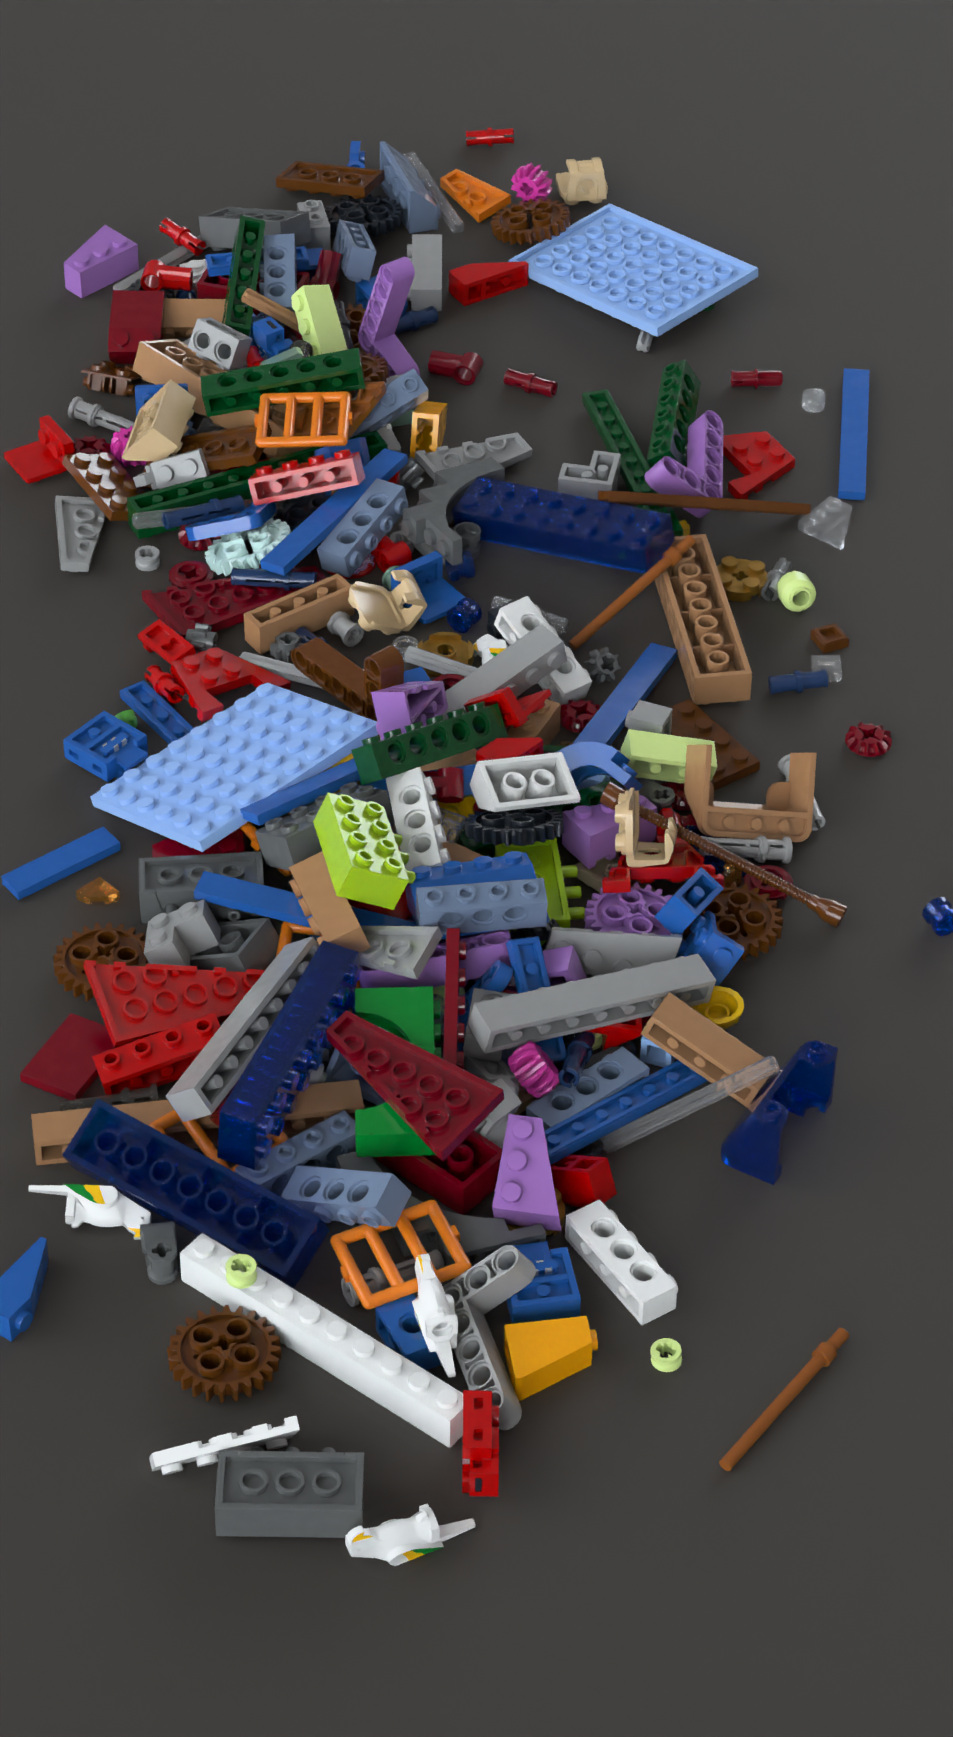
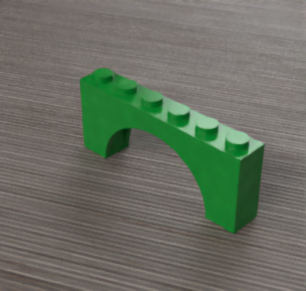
[355,986,441,1157]

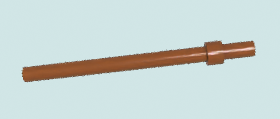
[568,535,696,650]
[719,1328,849,1471]

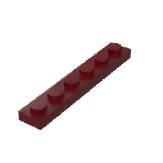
[443,928,467,1070]

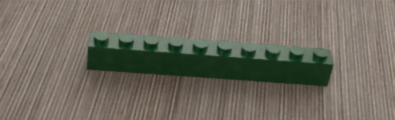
[127,430,388,539]

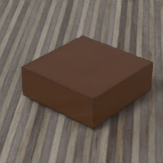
[810,623,849,654]

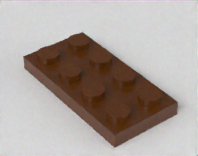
[276,161,384,199]
[167,423,272,471]
[62,452,144,521]
[669,699,760,791]

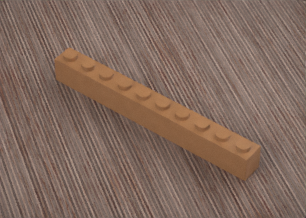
[31,1079,364,1166]

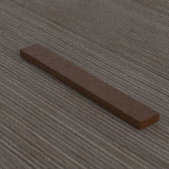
[598,490,811,515]

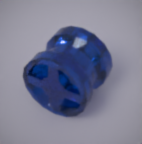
[445,550,475,582]
[446,598,482,633]
[922,897,953,936]

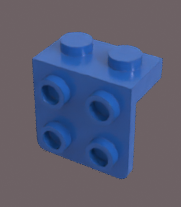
[391,551,467,624]
[675,910,745,986]

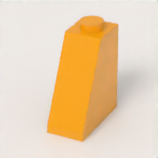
[410,401,447,458]
[504,1316,598,1401]

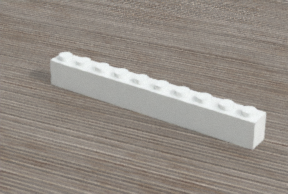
[180,1233,463,1448]

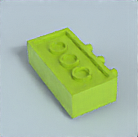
[313,792,416,910]
[495,837,585,946]

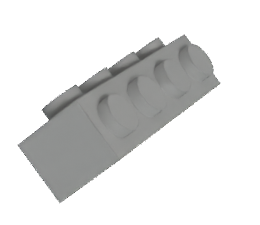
[407,234,442,311]

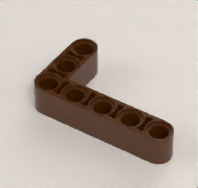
[291,637,404,721]

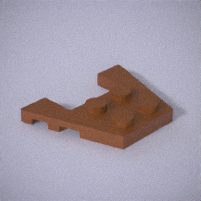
[294,381,387,440]

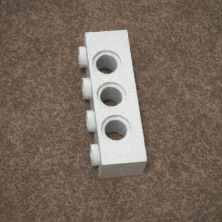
[494,596,592,705]
[386,767,451,871]
[565,1199,678,1325]

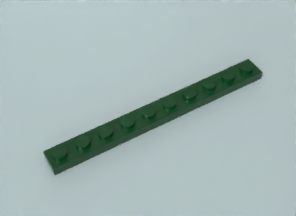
[582,389,684,538]

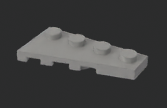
[414,432,533,482]
[55,495,106,572]
[319,926,443,979]
[544,927,682,976]

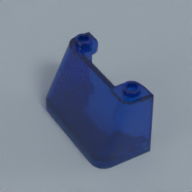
[720,1040,838,1185]

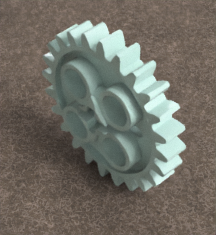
[205,518,291,576]

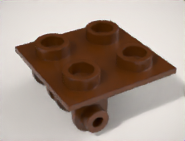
[81,360,142,397]

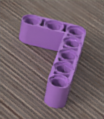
[358,257,420,376]
[645,410,723,518]
[357,930,511,988]

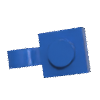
[347,141,365,168]

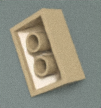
[122,379,196,461]

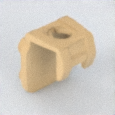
[556,157,608,205]
[348,570,427,635]
[615,787,678,867]

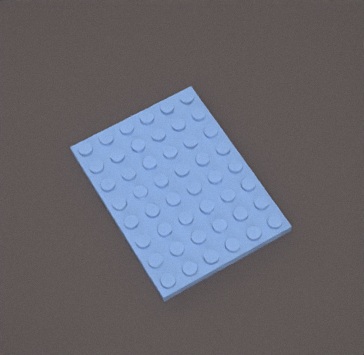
[509,203,758,337]
[90,683,378,852]

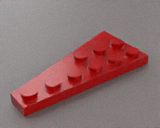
[83,960,265,1048]

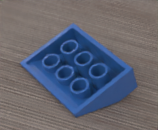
[405,851,549,940]

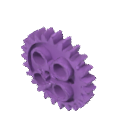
[584,882,684,937]

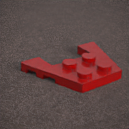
[723,431,795,500]
[170,647,291,722]
[602,844,724,893]

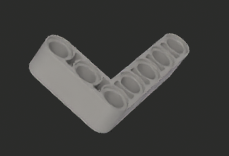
[443,1245,536,1430]

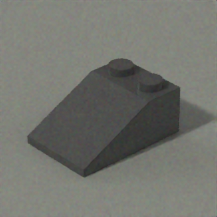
[190,918,279,972]

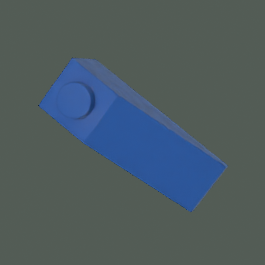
[0,1236,49,1342]

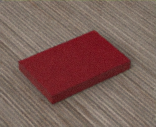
[20,1013,114,1103]

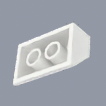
[470,752,581,812]

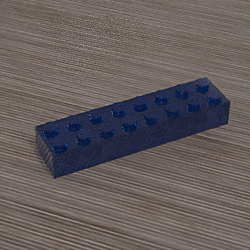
[452,476,675,574]
[217,940,361,1170]
[62,1099,329,1288]

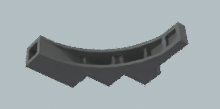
[401,457,505,566]

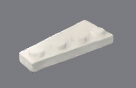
[149,1416,300,1475]

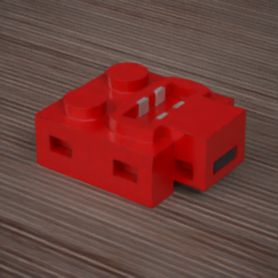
[462,1390,499,1497]

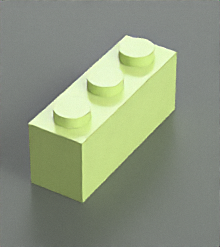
[291,284,348,357]
[621,729,717,784]

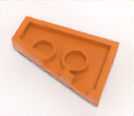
[440,169,511,223]

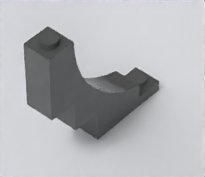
[336,1152,546,1267]

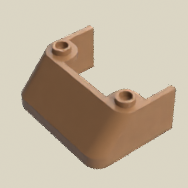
[684,744,817,842]

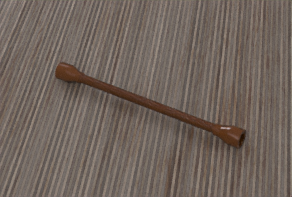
[599,782,848,928]

